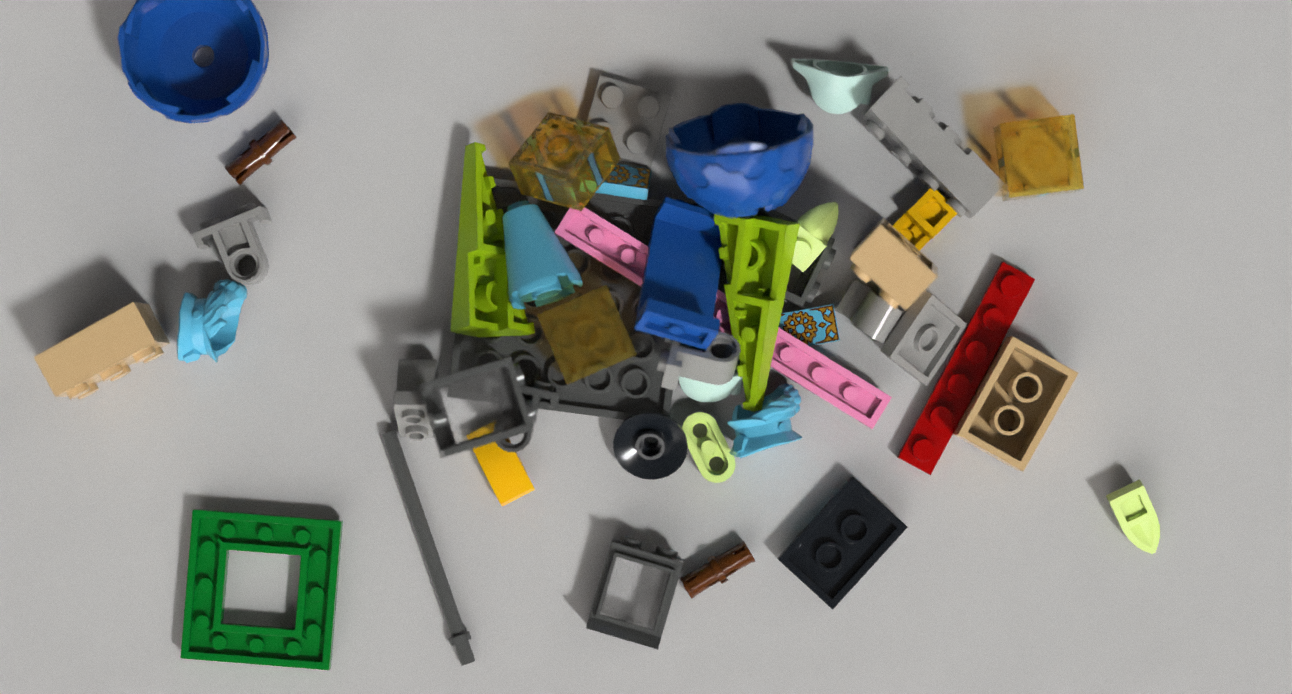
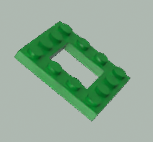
[180,509,343,670]

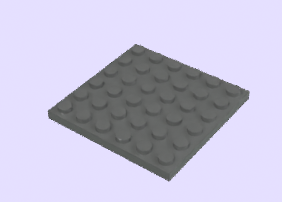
[447,178,697,420]

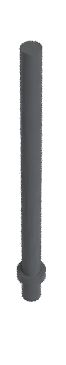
[381,430,475,666]

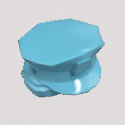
[177,279,248,363]
[727,383,802,458]

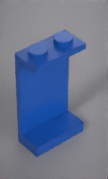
[634,197,722,350]

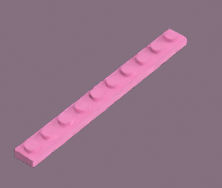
[554,201,892,429]

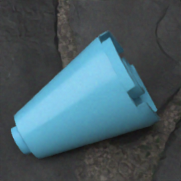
[502,200,583,309]

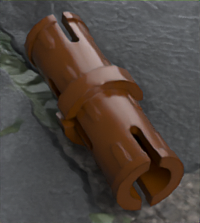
[225,119,297,185]
[680,540,755,599]

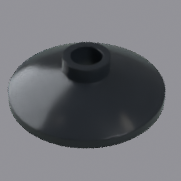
[613,412,688,480]

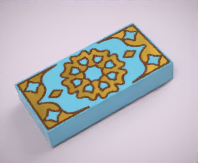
[573,158,652,200]
[779,304,840,346]

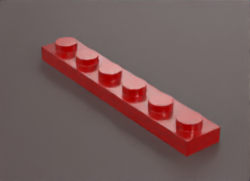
[897,262,1035,475]

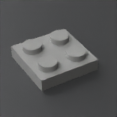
[580,75,671,168]
[880,291,968,386]

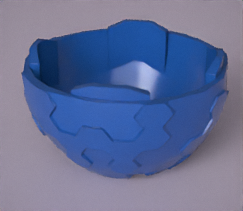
[117,0,269,124]
[665,103,814,218]

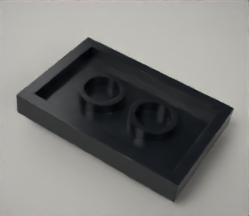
[777,476,908,610]

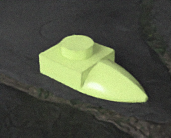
[792,202,839,273]
[1106,480,1160,554]

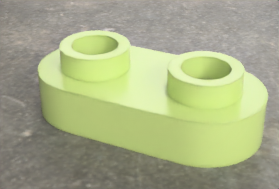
[682,412,735,483]

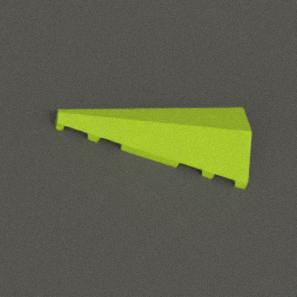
[450,142,535,337]
[714,214,800,412]

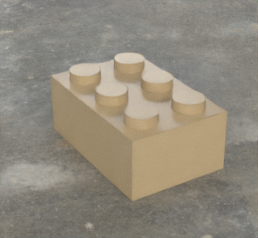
[849,217,938,310]
[34,302,170,400]
[953,336,1078,472]

